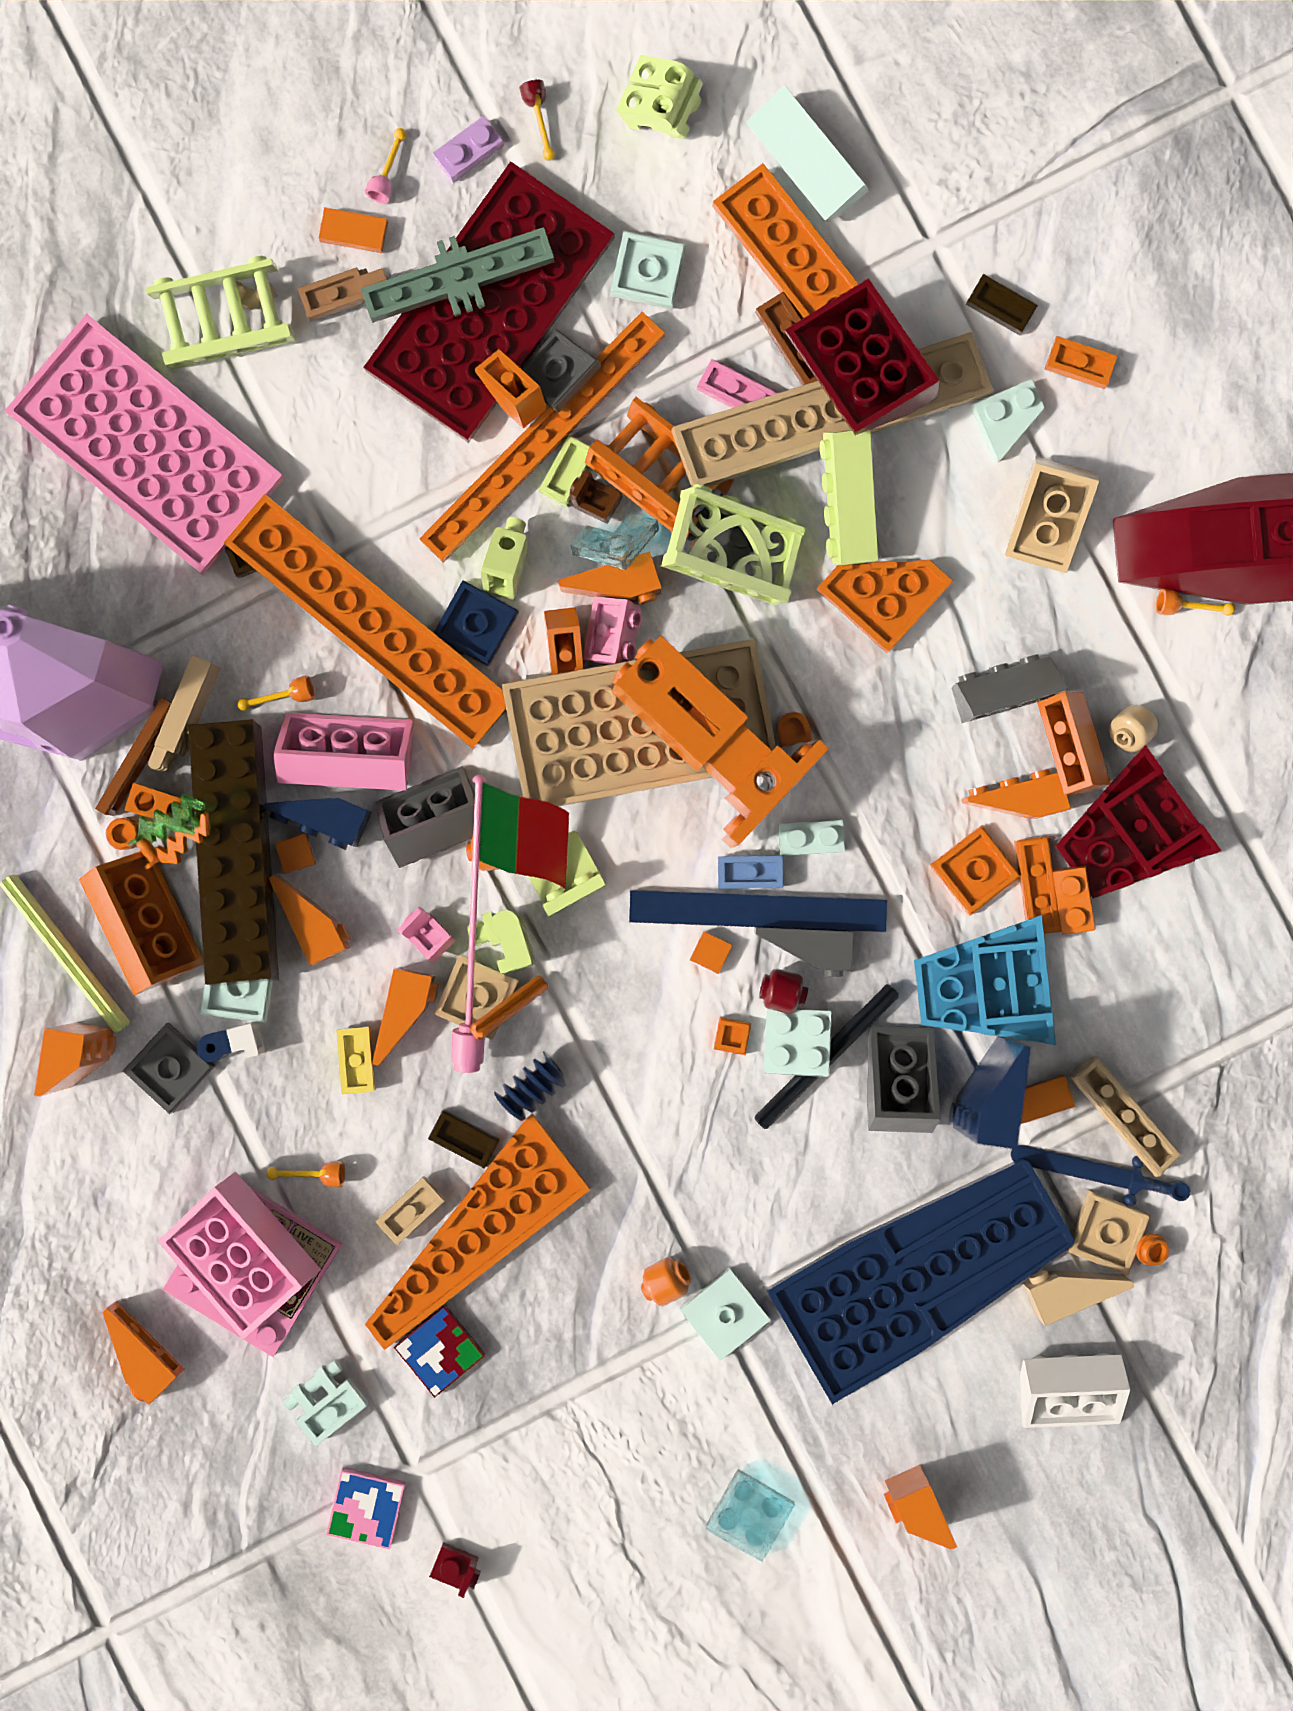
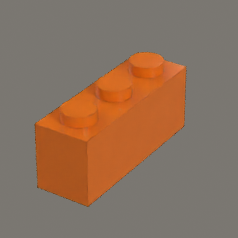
[1037,692,1111,795]

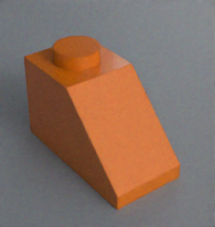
[475,349,547,429]
[544,607,583,675]

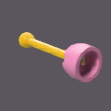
[365,128,407,204]

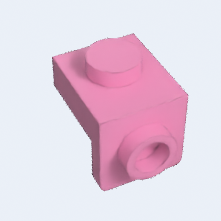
[398,907,456,964]

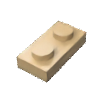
[375,1176,446,1245]

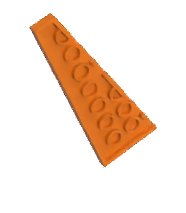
[365,1113,591,1350]

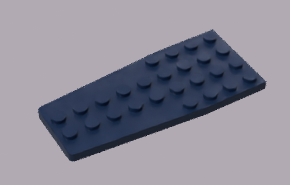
[766,1159,1074,1405]

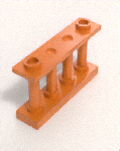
[584,397,735,540]

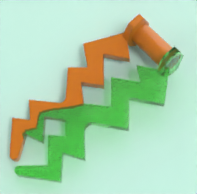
[127,794,210,870]

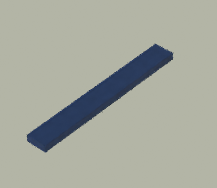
[629,890,887,932]

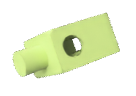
[481,517,528,600]

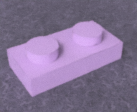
[433,116,504,183]

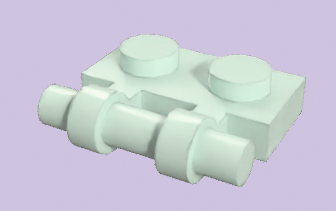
[283,1360,369,1447]

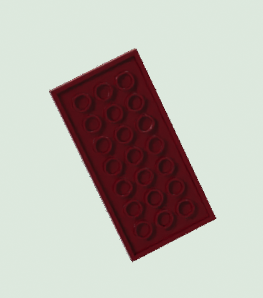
[363,161,615,443]

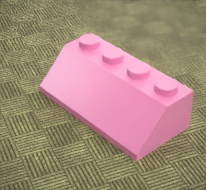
[273,713,413,791]

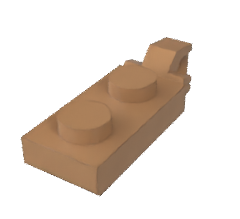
[298,267,388,322]

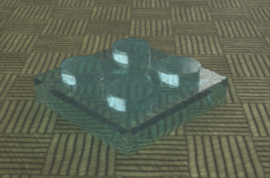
[706,1469,795,1563]

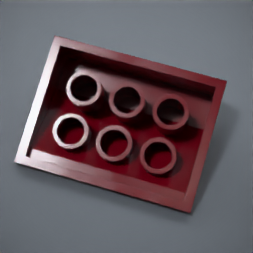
[785,278,940,436]

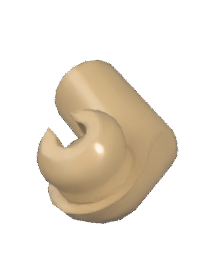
[236,281,278,310]

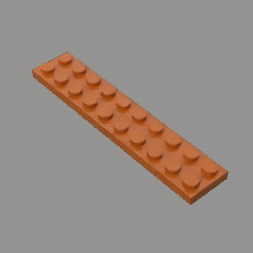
[223,494,506,750]

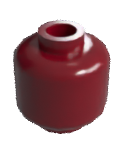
[759,969,808,1014]

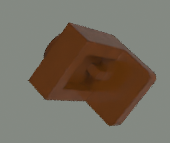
[570,470,623,524]

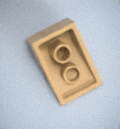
[1005,456,1099,573]

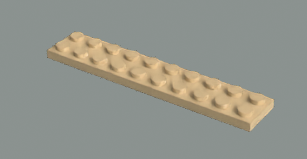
[671,332,993,487]

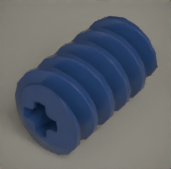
[494,1051,566,1121]

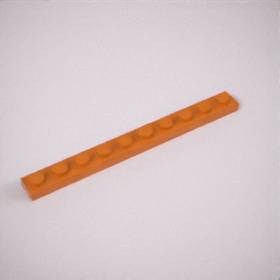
[419,311,665,563]

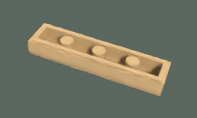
[1070,1056,1181,1177]

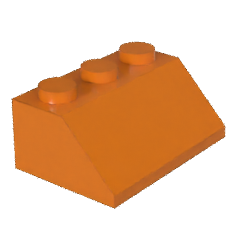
[34,1022,117,1097]

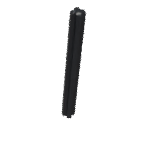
[754,984,899,1129]

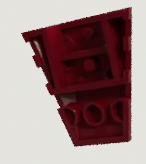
[1055,745,1222,899]

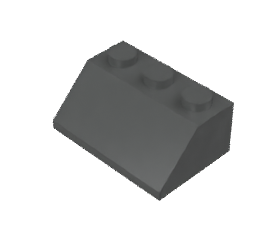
[951,654,1068,724]
[374,766,475,868]

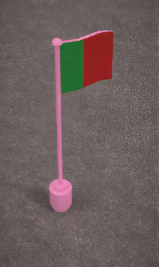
[451,775,569,1073]

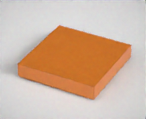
[930,826,1021,915]

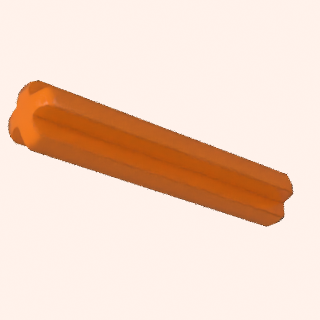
[470,976,548,1040]

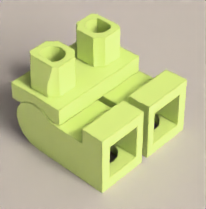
[616,55,703,139]
[467,910,536,974]

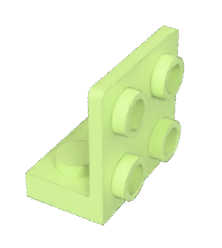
[528,830,606,916]

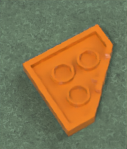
[816,560,953,653]

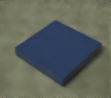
[433,580,519,667]

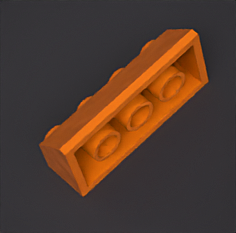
[79,851,204,996]

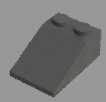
[867,1026,941,1133]

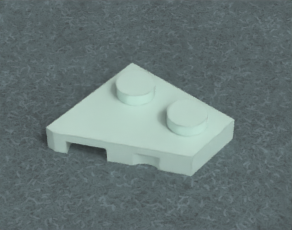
[971,379,1045,463]

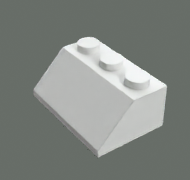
[1020,1353,1130,1428]

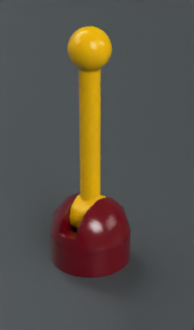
[519,79,555,161]

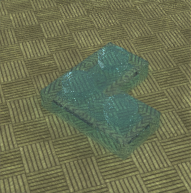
[570,513,659,570]

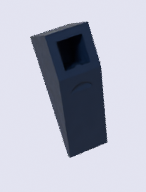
[263,798,372,850]

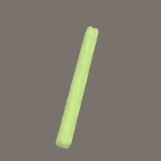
[0,875,130,1033]

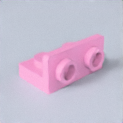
[582,597,642,664]

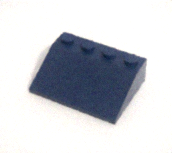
[949,1037,1031,1150]

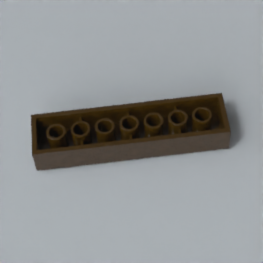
[188,719,279,986]

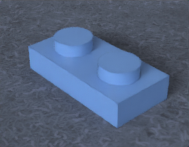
[718,856,783,889]

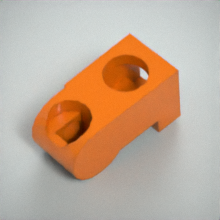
[125,782,193,827]

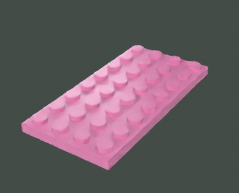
[4,313,285,575]

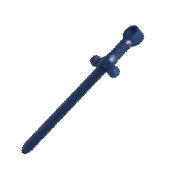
[1011,1145,1190,1206]

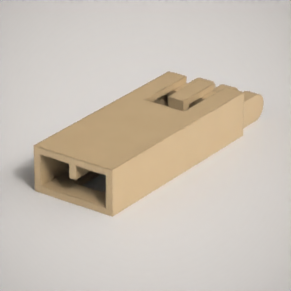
[148,655,221,772]

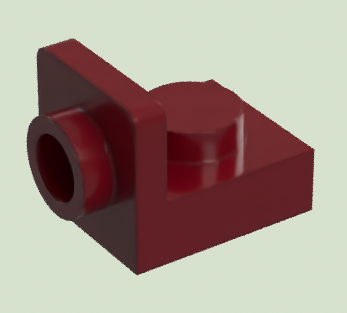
[429,1542,481,1598]

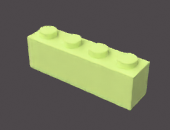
[820,430,878,565]

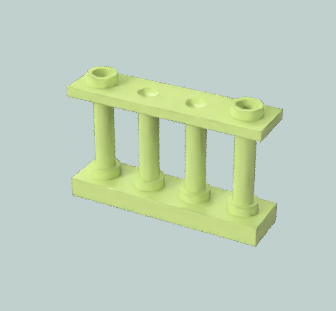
[145,256,295,370]

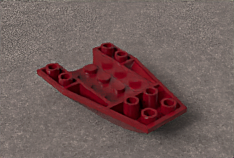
[1113,473,1293,605]

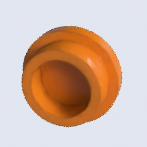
[1136,1233,1169,1266]

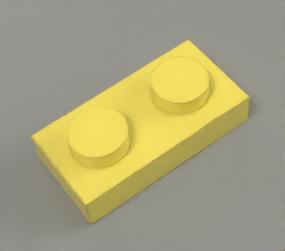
[336,1026,376,1094]

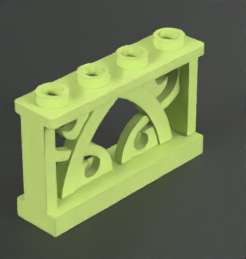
[661,484,806,605]

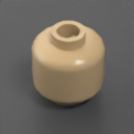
[1109,705,1158,753]

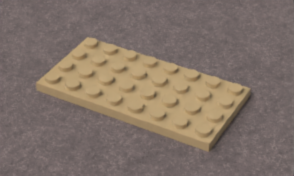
[502,639,776,806]

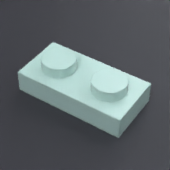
[778,820,845,856]

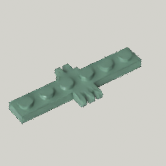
[361,227,555,323]

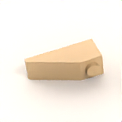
[1023,1270,1135,1326]

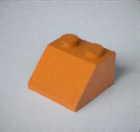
[884,1465,957,1550]

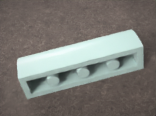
[745,85,869,221]

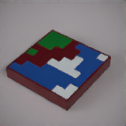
[393,1304,486,1398]

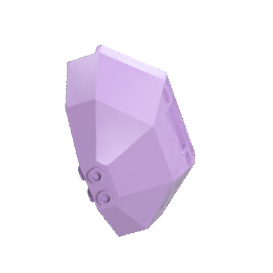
[0,605,164,761]

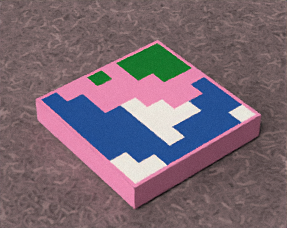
[326,1467,406,1550]

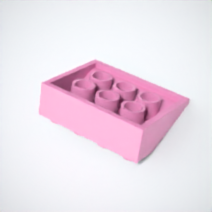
[158,1171,321,1339]

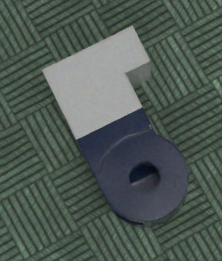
[197,1022,266,1062]

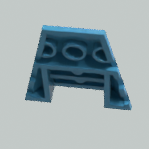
[914,915,1056,1045]

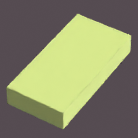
[539,435,590,507]

